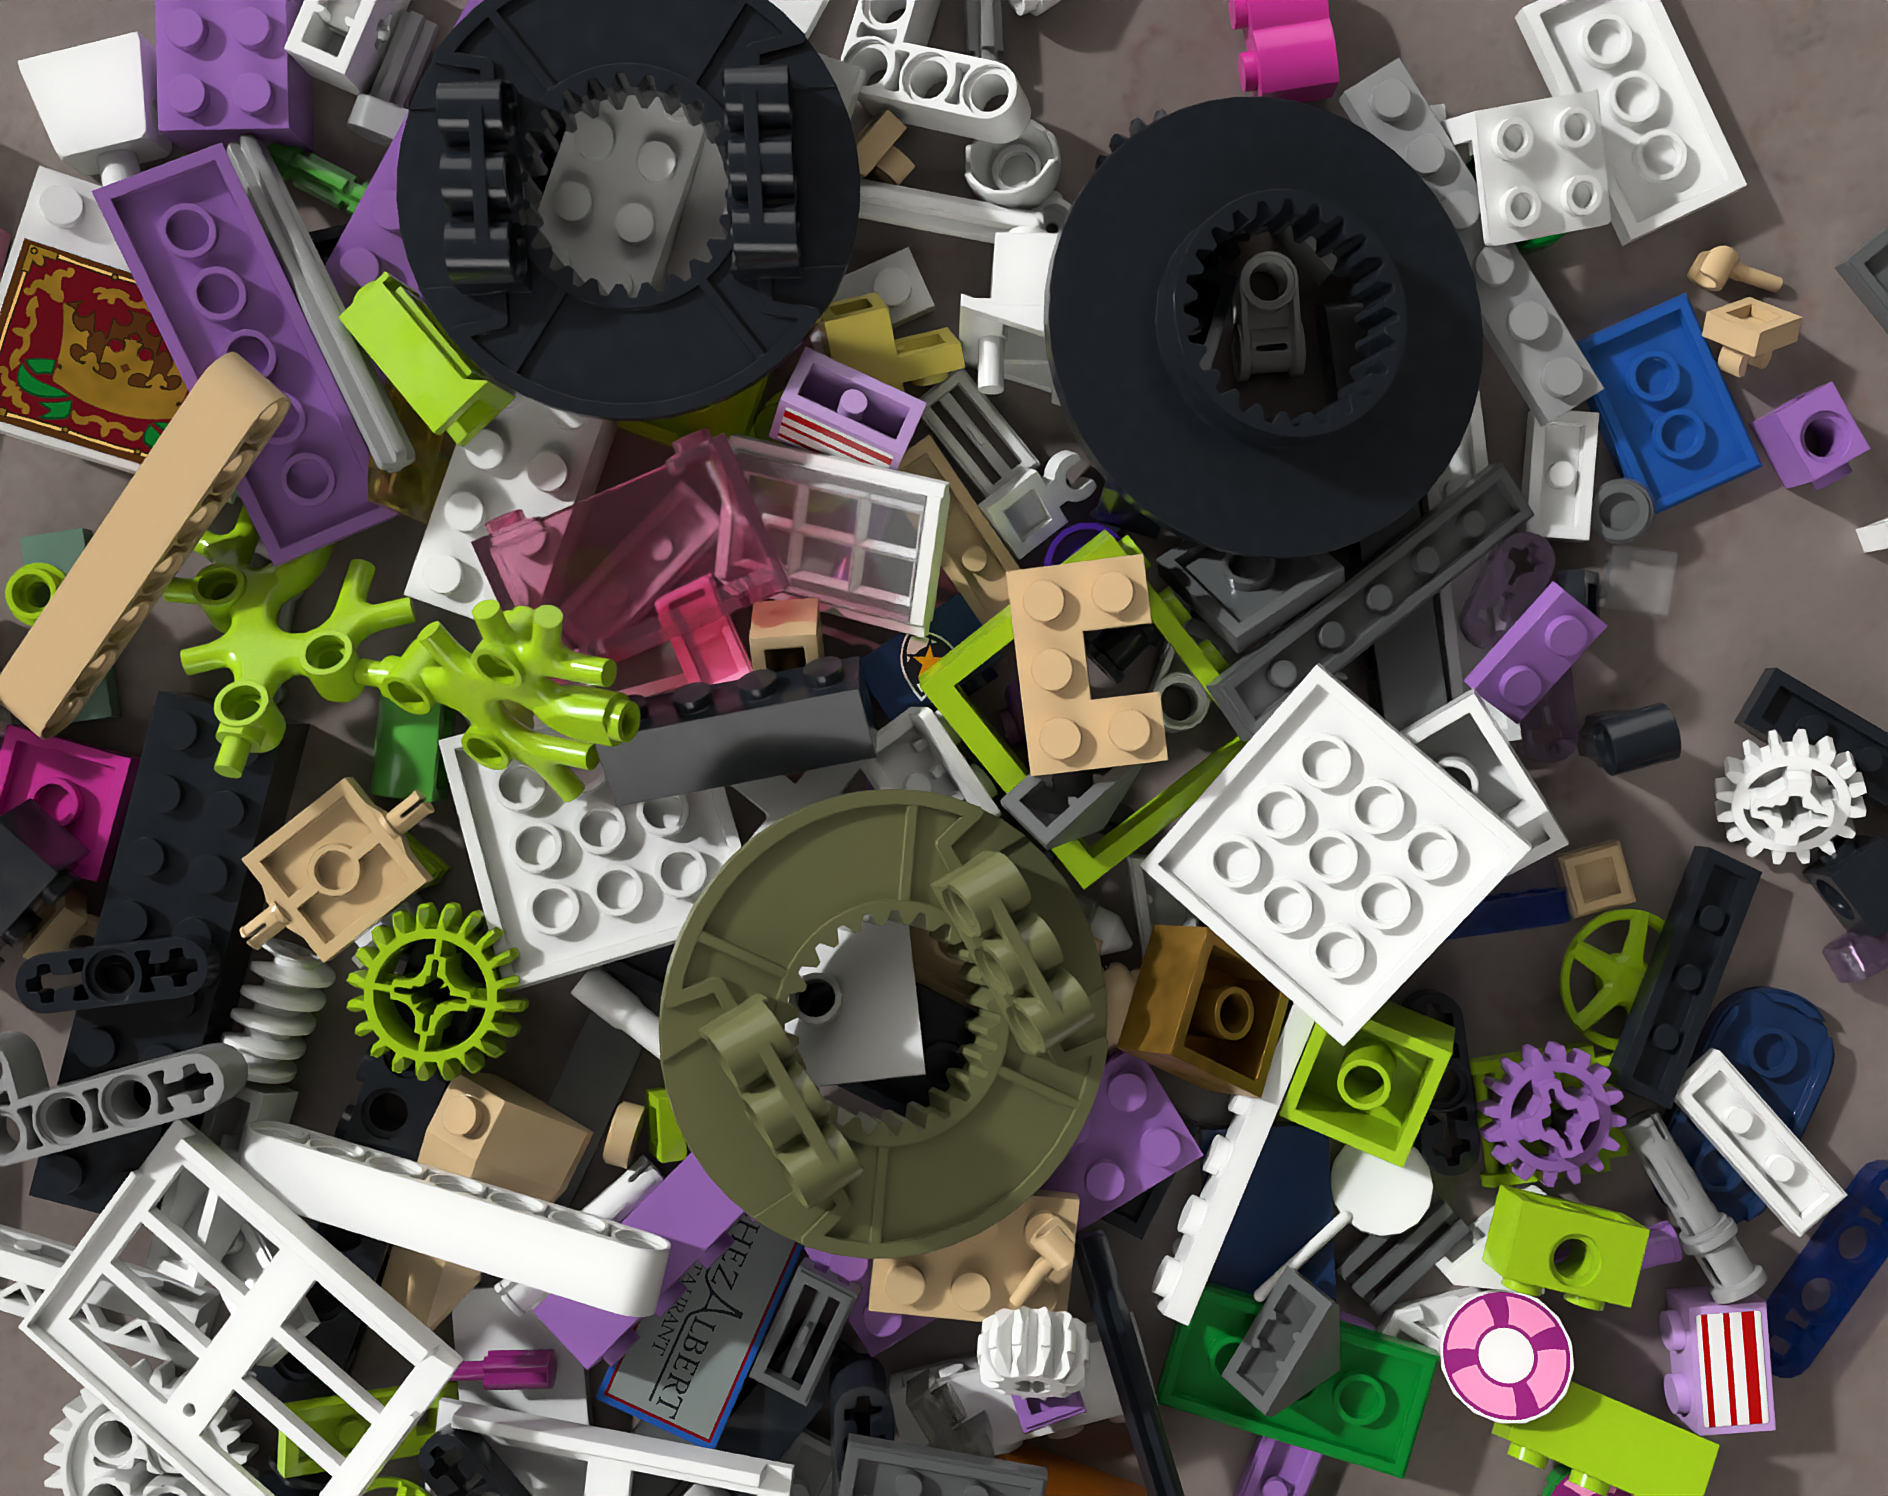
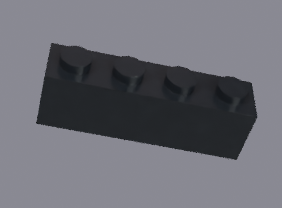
[595,656,877,807]

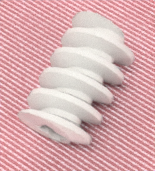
[220,938,336,1084]

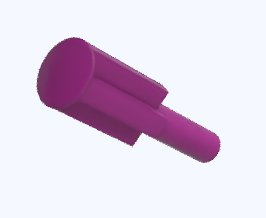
[449,1349,557,1390]

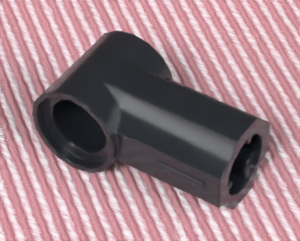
[1574,702,1682,776]

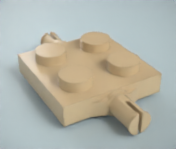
[239,777,435,963]

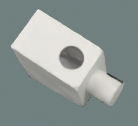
[18,31,172,186]

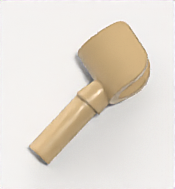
[1687,246,1783,293]
[1009,1216,1076,1308]

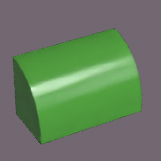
[370,691,457,802]

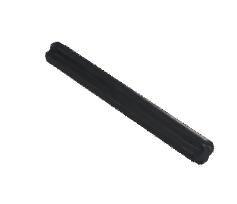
[1075,1229,1185,1496]

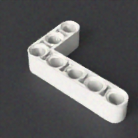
[840,0,1031,143]

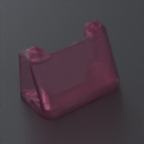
[471,428,795,686]

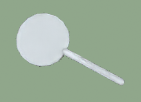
[1254,1145,1433,1302]

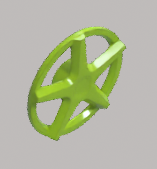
[1559,909,1665,1050]

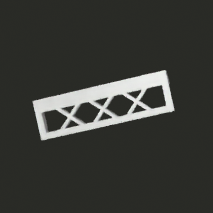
[0,1224,222,1368]

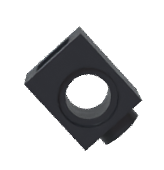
[1802,835,1888,938]

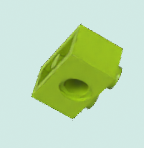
[1482,1185,1650,1311]

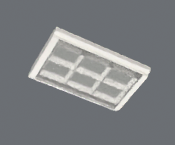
[714,434,951,638]

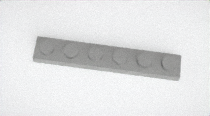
[1339,58,1604,427]

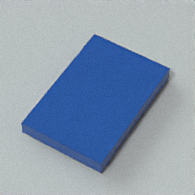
[1576,292,1763,515]

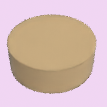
[603,1101,646,1169]

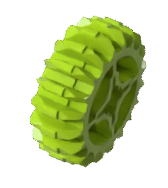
[346,902,529,1081]

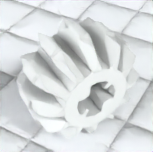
[977,1305,1090,1401]

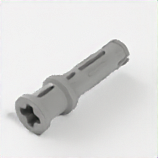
[1619,1108,1767,1304]

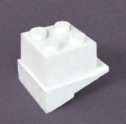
[958,226,1061,406]

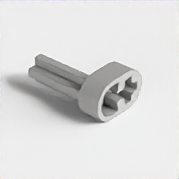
[346,11,440,149]

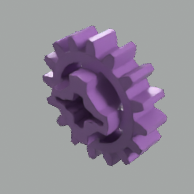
[1476,1041,1627,1187]

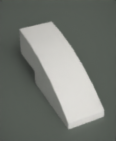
[145,1080,299,1288]

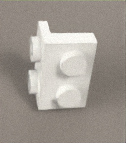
[856,707,1001,817]

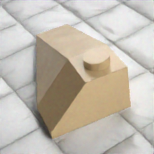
[381,1071,594,1332]

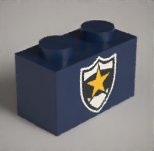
[860,593,1003,721]

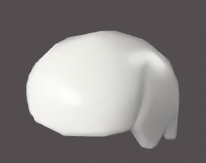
[964,119,1062,210]

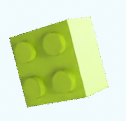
[1279,1000,1455,1168]

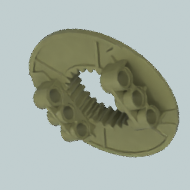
[659,789,1109,1259]

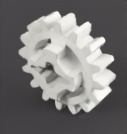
[1714,729,1867,865]

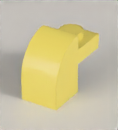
[818,292,965,392]

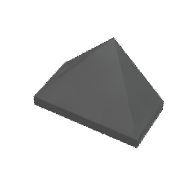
[1000,763,1144,850]
[1221,1266,1340,1417]

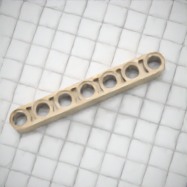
[0,352,291,740]

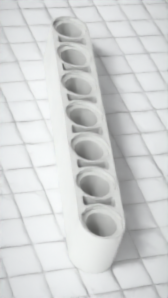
[238,1120,671,1317]

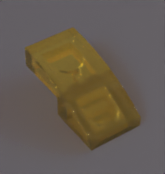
[368,377,449,524]

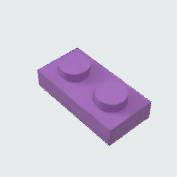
[1464,581,1608,725]

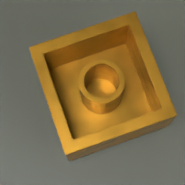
[1117,925,1289,1098]

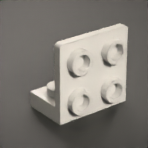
[1441,89,1611,247]

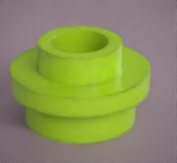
[5,563,67,626]

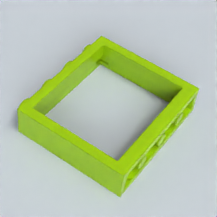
[919,529,1250,889]

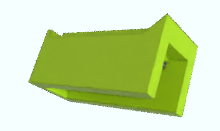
[338,271,516,447]

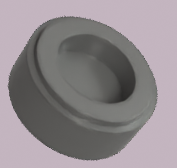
[1590,478,1656,544]

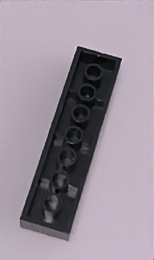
[29,691,310,1225]

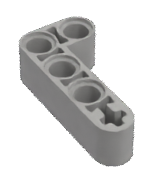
[0,1031,248,1167]

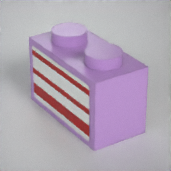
[769,347,927,470]
[1659,1286,1776,1436]

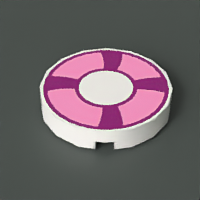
[1440,1290,1574,1424]

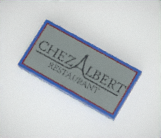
[595,1215,804,1449]

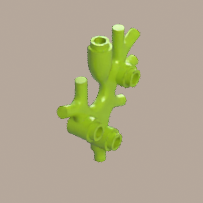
[163,503,417,778]
[354,599,641,802]

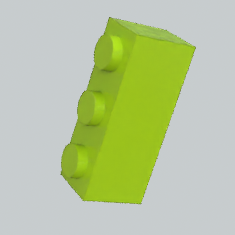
[1491,1381,1720,1496]

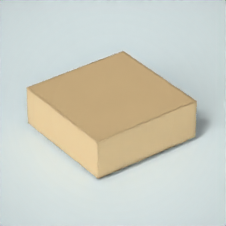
[1551,839,1636,918]

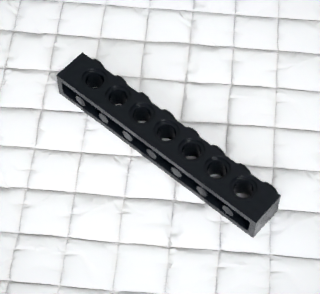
[245,914,487,1410]

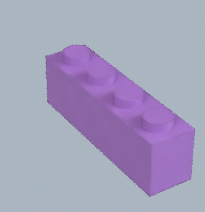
[533,1152,756,1370]

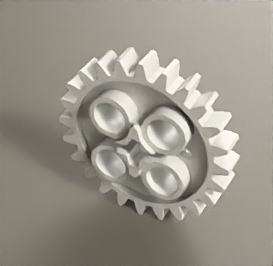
[44,1359,259,1496]

